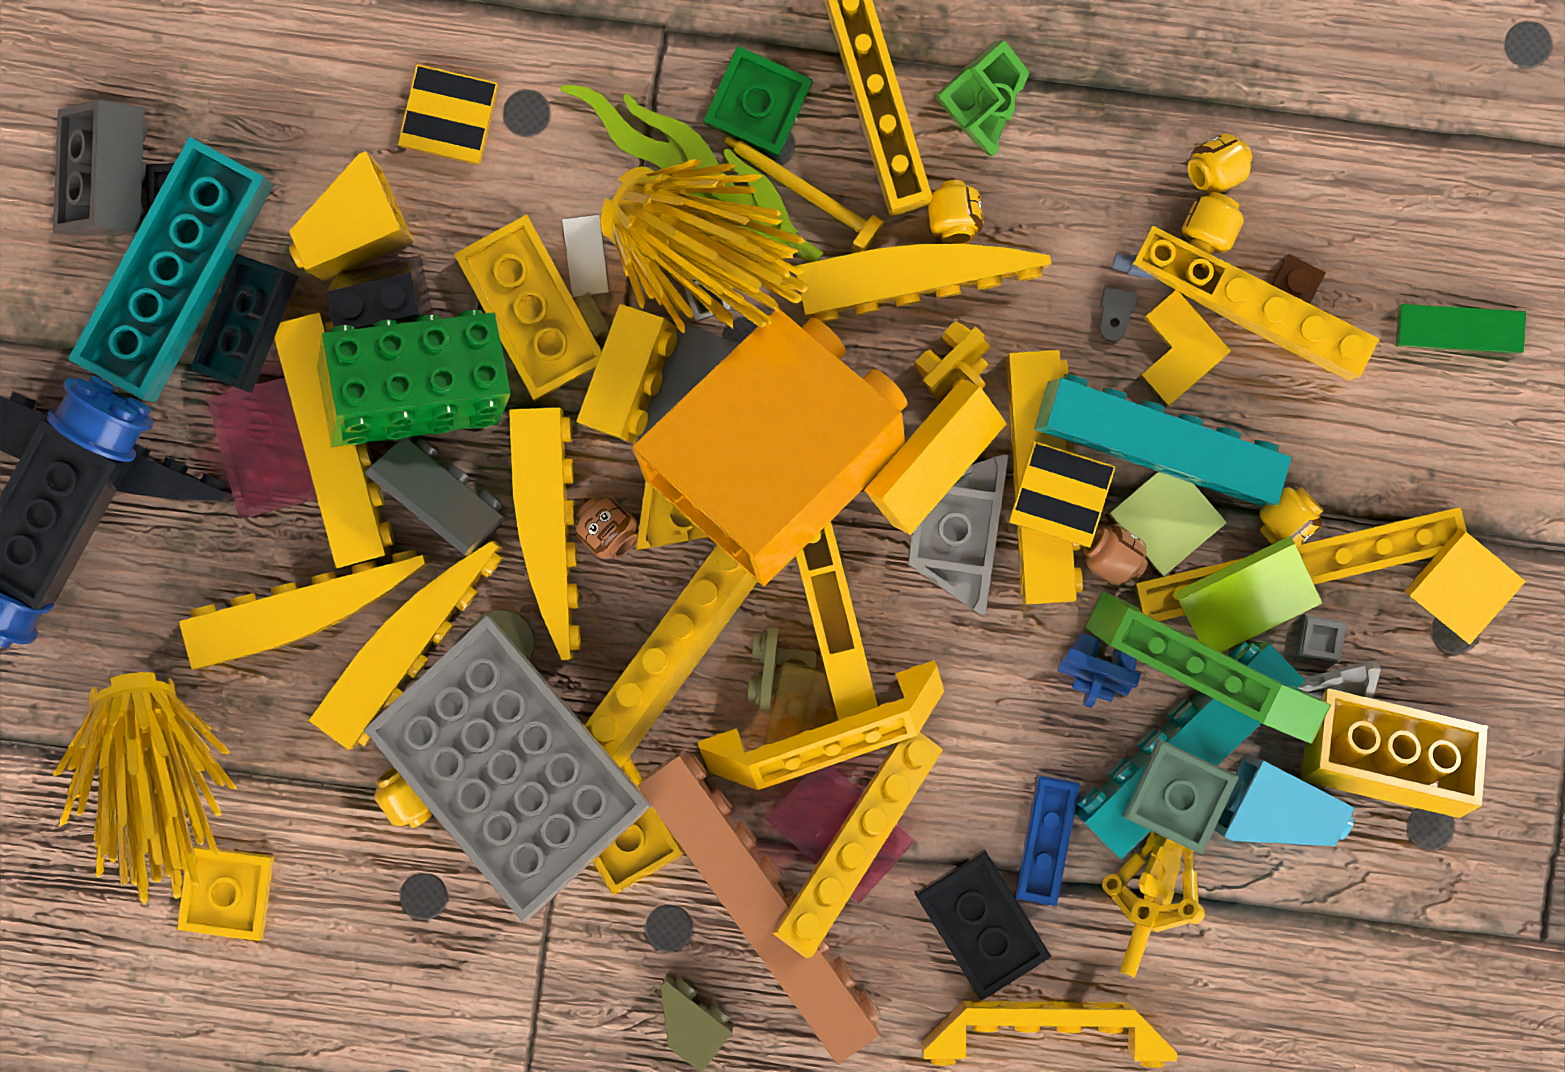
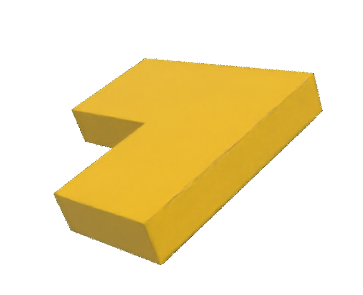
[1140,290,1231,407]

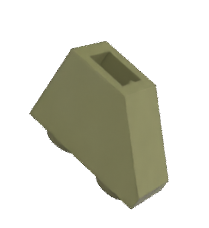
[661,974,733,1072]

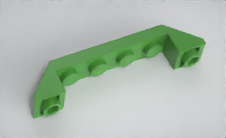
[1085,591,1331,743]

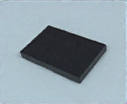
[191,253,299,394]
[915,849,1052,1001]

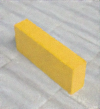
[864,379,1007,535]

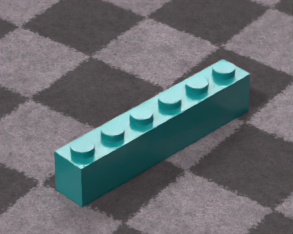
[1034,374,1292,507]

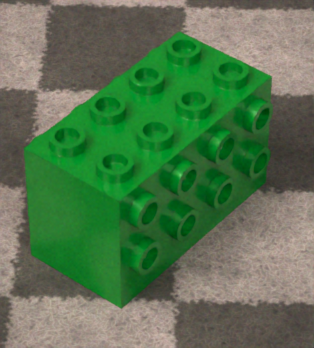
[317,310,511,447]

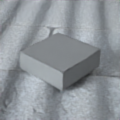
[1296,614,1347,663]

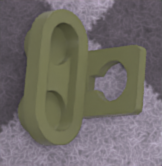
[747,626,817,711]

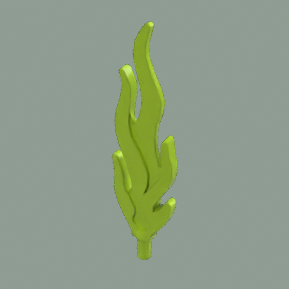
[560,85,824,263]

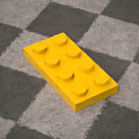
[454,214,602,401]

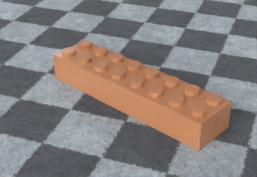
[637,749,881,1065]

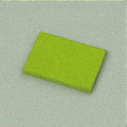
[1174,536,1323,652]

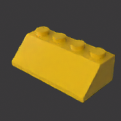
[1301,688,1488,818]

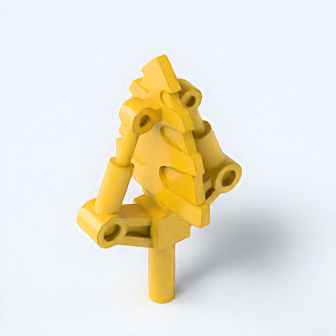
[1102,831,1205,978]

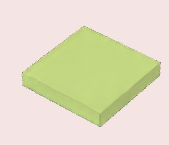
[1108,471,1227,577]

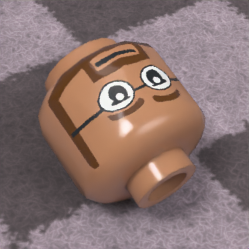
[575,497,638,559]
[1084,524,1148,586]

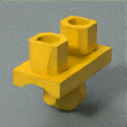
[914,321,991,401]

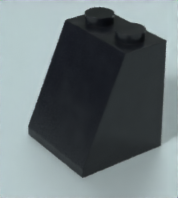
[326,255,433,329]

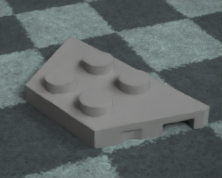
[908,455,1008,614]

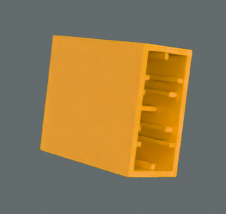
[632,309,908,587]

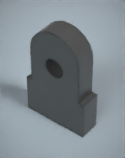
[1099,287,1138,342]

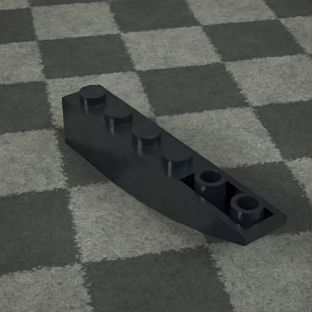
[0,391,236,502]

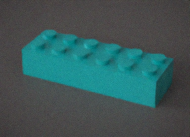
[68,136,274,403]
[1074,641,1306,859]

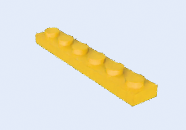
[773,732,943,958]

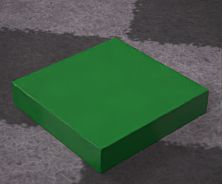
[703,46,813,158]

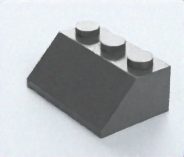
[53,99,147,236]
[365,437,507,555]

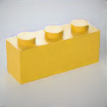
[576,304,678,444]

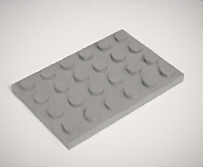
[364,616,653,922]

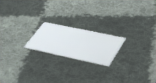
[562,215,609,297]

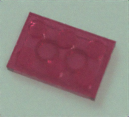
[207,377,317,519]
[766,765,915,904]

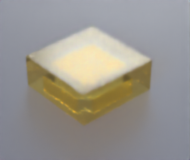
[575,292,610,341]

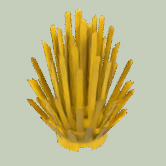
[600,158,808,333]
[52,672,237,904]

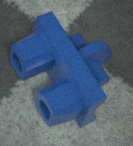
[1057,633,1141,708]

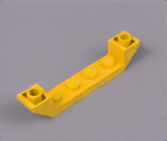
[697,660,944,790]
[921,1000,1177,1068]

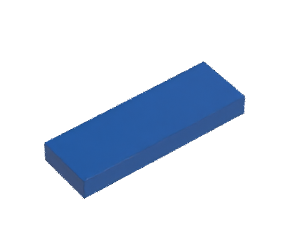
[1014,774,1080,906]

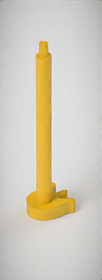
[725,136,884,253]

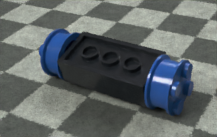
[0,376,153,648]

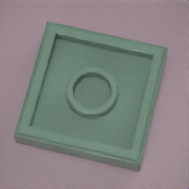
[1122,738,1239,855]

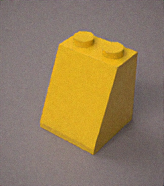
[288,151,414,281]

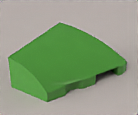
[934,40,1030,157]

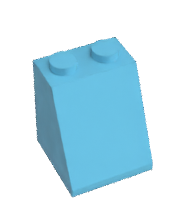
[1214,754,1355,846]

